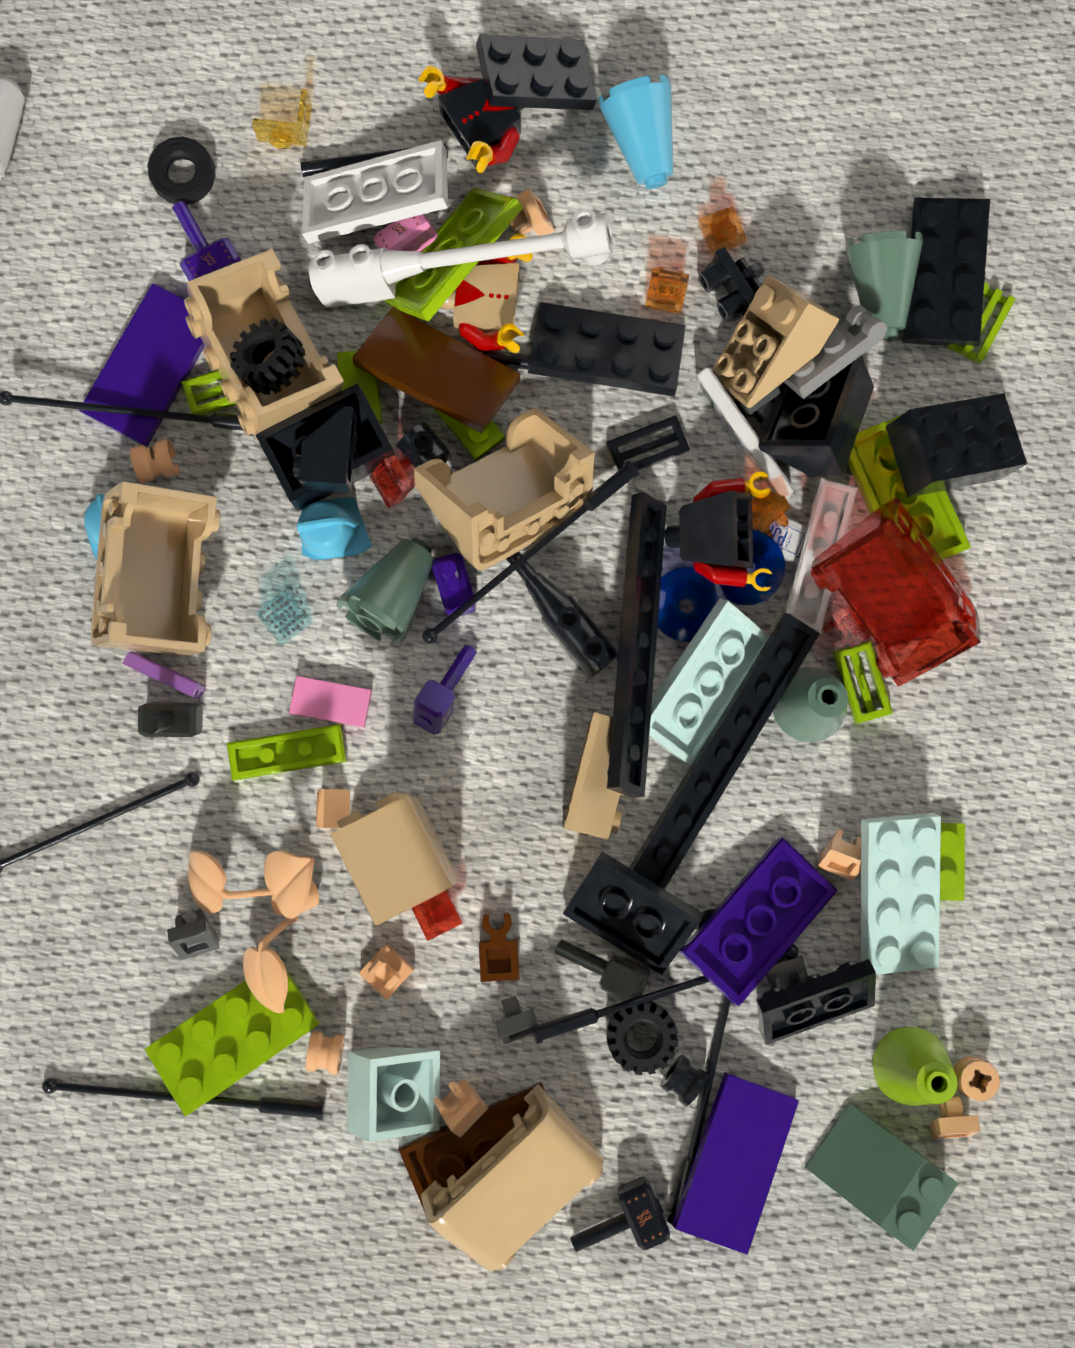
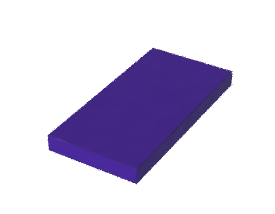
[79,283,205,447]
[679,837,838,1007]
[672,1072,799,1255]

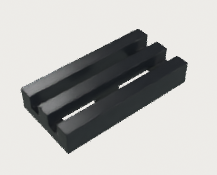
[606,415,690,471]

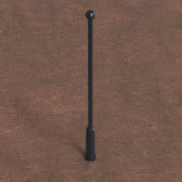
[0,390,243,430]
[422,461,640,644]
[0,772,200,873]
[531,944,799,1044]
[667,996,731,1224]
[42,1078,326,1121]

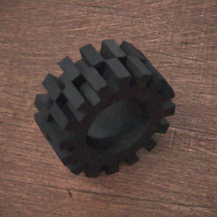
[230,318,306,395]
[606,1001,679,1075]

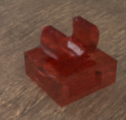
[369,455,416,508]
[822,603,873,649]
[412,889,464,941]

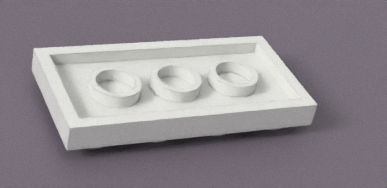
[302,140,448,244]

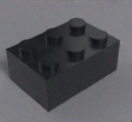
[885,393,1028,498]

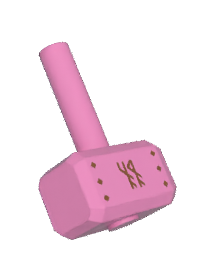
[373,214,438,252]

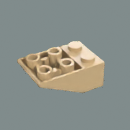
[712,275,840,408]

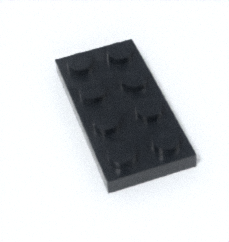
[902,197,990,347]
[528,302,686,397]

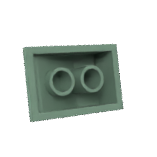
[805,1102,959,1251]

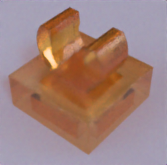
[698,206,747,256]
[645,267,689,314]
[752,491,791,539]

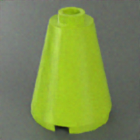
[873,1027,958,1106]

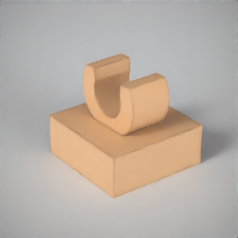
[510,189,555,235]
[817,829,861,881]
[359,943,414,1000]
[433,1079,488,1138]
[930,1097,981,1140]

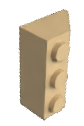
[562,712,626,840]

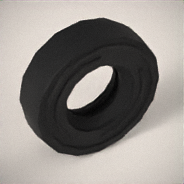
[147,136,216,205]

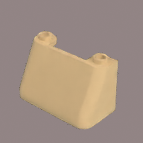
[414,407,595,570]
[421,1084,604,1271]

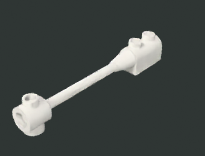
[309,209,613,308]

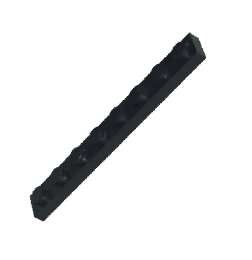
[607,491,667,798]
[629,613,820,889]

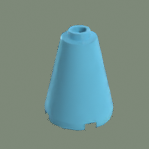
[598,75,673,190]

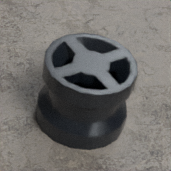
[660,1055,709,1107]

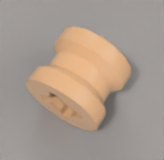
[306,1031,345,1075]
[953,1056,1000,1101]

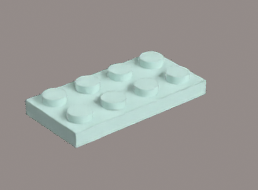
[649,599,770,767]
[861,813,941,975]

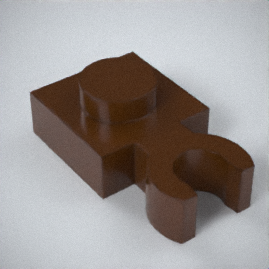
[478,912,520,982]

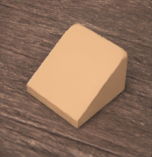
[316,789,350,828]

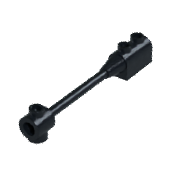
[397,422,618,680]

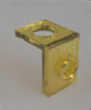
[252,89,312,149]

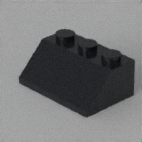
[758,356,874,476]
[255,383,397,512]

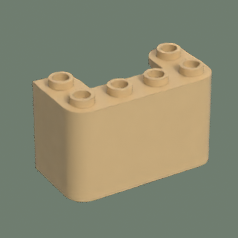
[184,249,344,440]
[91,481,221,656]
[330,792,459,926]

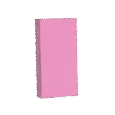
[289,676,372,728]

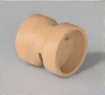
[130,438,180,484]

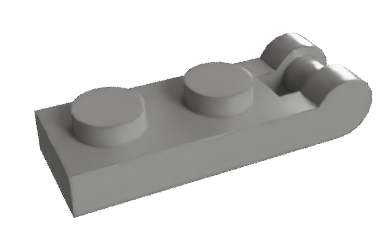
[784,305,887,399]

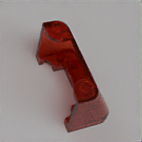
[810,497,981,687]

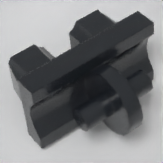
[698,246,765,322]

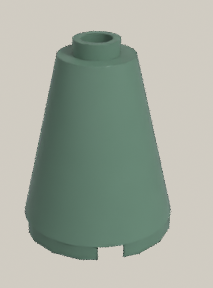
[846,230,923,339]
[337,538,434,646]
[773,667,848,742]

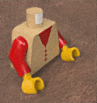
[440,233,533,353]

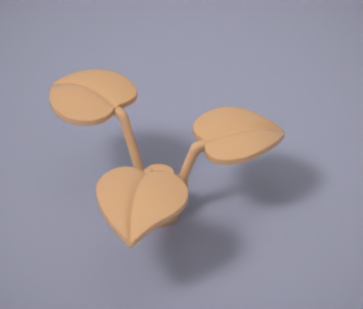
[188,850,319,1013]

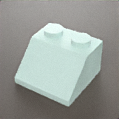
[347,1047,440,1142]

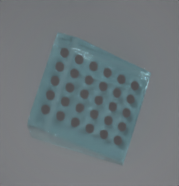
[255,590,312,646]

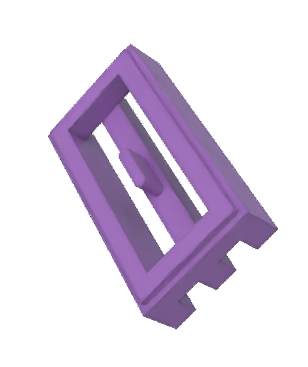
[122,651,206,700]

